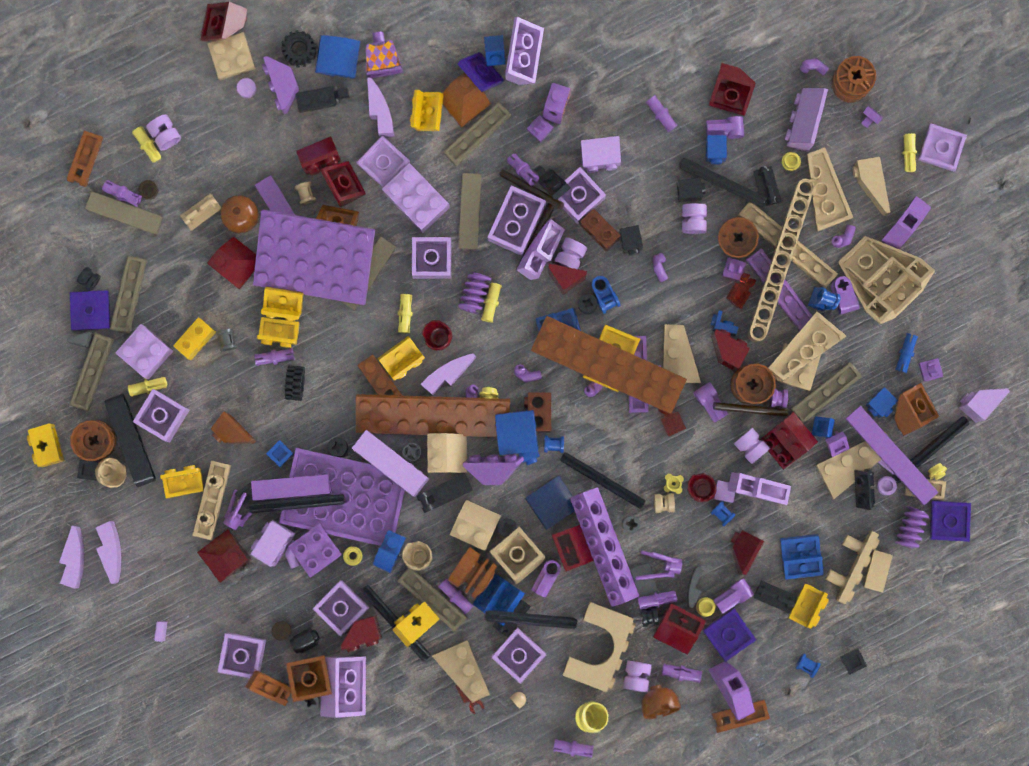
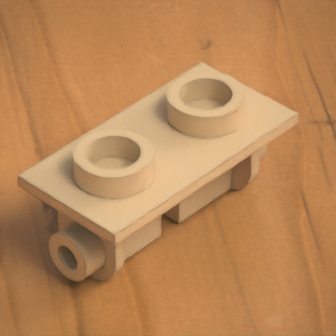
[180,193,221,231]

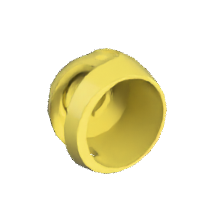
[575,701,608,733]

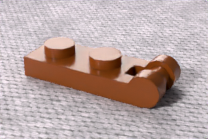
[67,131,103,187]
[357,355,402,396]
[245,669,291,706]
[712,699,770,733]

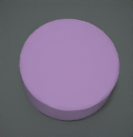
[237,78,256,98]
[876,476,897,496]

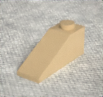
[852,157,890,216]

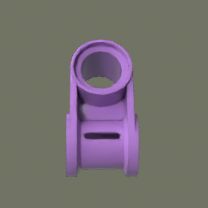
[831,276,859,315]

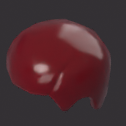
[422,320,453,351]
[687,473,717,502]

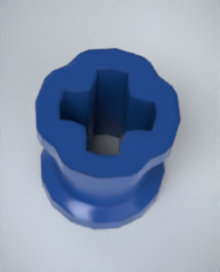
[544,435,564,453]
[710,501,736,527]
[795,653,821,678]

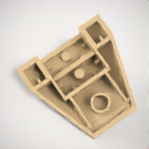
[838,236,935,324]

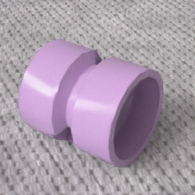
[146,115,181,150]
[682,203,707,234]
[554,237,588,269]
[734,428,770,464]
[623,660,652,692]

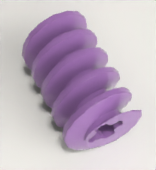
[458,272,491,315]
[895,506,929,549]

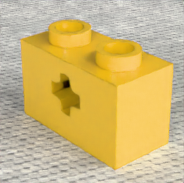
[173,317,216,360]
[27,423,64,468]
[393,602,439,647]

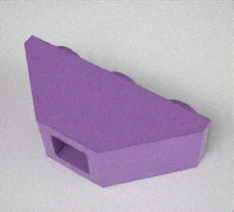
[262,56,299,114]
[881,196,931,249]
[463,454,524,485]
[709,662,755,721]

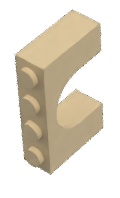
[563,602,636,692]

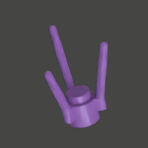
[223,489,266,530]
[635,550,682,580]

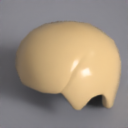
[95,458,127,488]
[402,541,432,570]

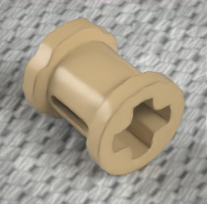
[295,182,316,205]

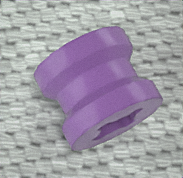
[770,389,788,409]

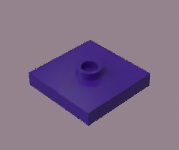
[457,52,504,92]
[70,290,111,331]
[930,501,971,542]
[702,608,757,662]

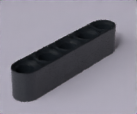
[104,393,156,488]

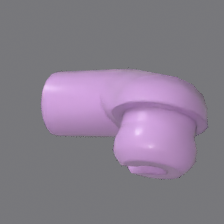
[285,540,300,569]

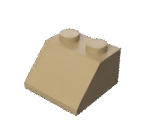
[427,433,467,473]
[450,500,501,551]
[490,527,546,584]

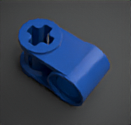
[591,276,621,314]
[808,287,841,311]

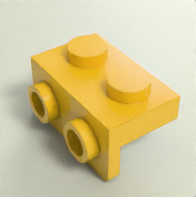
[410,90,443,131]
[261,287,304,321]
[256,317,300,348]
[378,336,425,381]
[160,465,204,498]
[788,583,829,629]

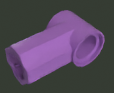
[706,116,744,139]
[693,382,728,423]
[531,559,561,598]
[713,578,754,614]

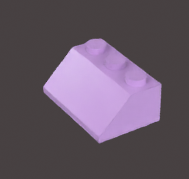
[505,17,544,85]
[785,88,828,152]
[321,656,366,718]

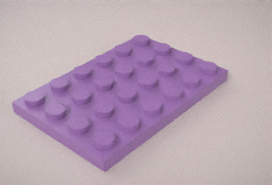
[253,210,375,305]
[279,448,405,546]

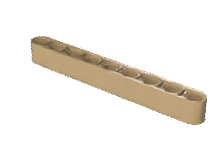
[748,179,814,343]

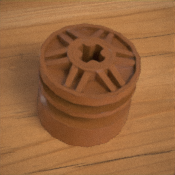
[831,56,876,102]
[718,217,759,258]
[730,364,776,405]
[70,420,117,461]
[447,547,497,599]

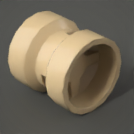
[654,493,675,513]

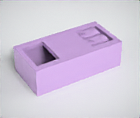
[352,430,429,497]

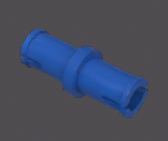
[895,333,918,373]

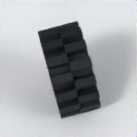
[281,30,317,67]
[285,365,305,401]

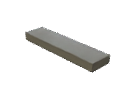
[443,101,511,167]
[459,173,482,250]
[85,192,164,235]
[341,236,397,310]
[110,255,147,334]
[69,333,114,411]
[790,362,862,424]
[397,567,467,632]

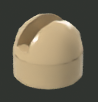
[509,692,526,709]

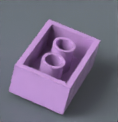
[382,163,450,234]
[487,185,546,256]

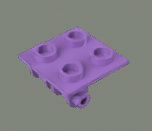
[288,524,342,578]

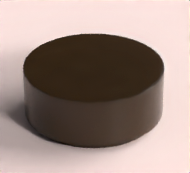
[138,180,158,200]
[271,621,292,641]

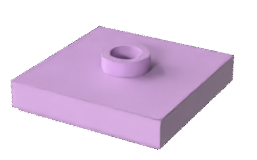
[918,123,967,172]
[356,136,410,188]

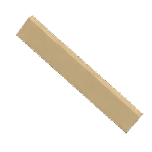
[738,202,838,288]

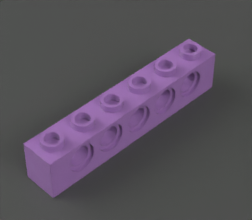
[570,487,639,607]

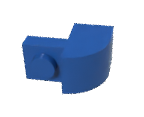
[373,530,406,573]

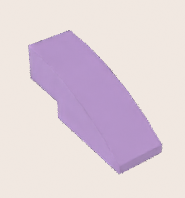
[367,78,395,137]
[517,219,565,280]
[421,354,476,395]
[728,472,791,505]
[96,521,121,584]
[59,526,84,588]

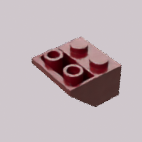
[296,136,342,176]
[711,329,750,372]
[759,412,818,470]
[552,525,594,572]
[653,603,706,655]
[341,615,382,652]

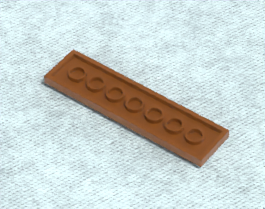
[531,316,687,414]
[356,394,510,437]

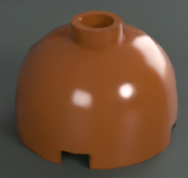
[221,195,259,234]
[641,685,681,719]

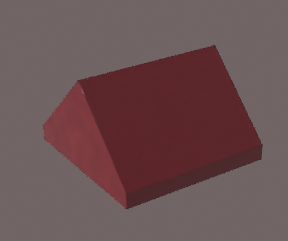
[320,161,366,208]
[548,264,587,295]

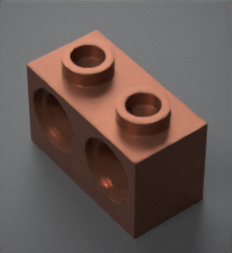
[579,209,621,252]
[524,392,551,432]

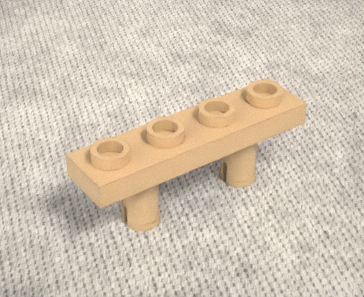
[193,461,231,540]
[825,531,880,604]

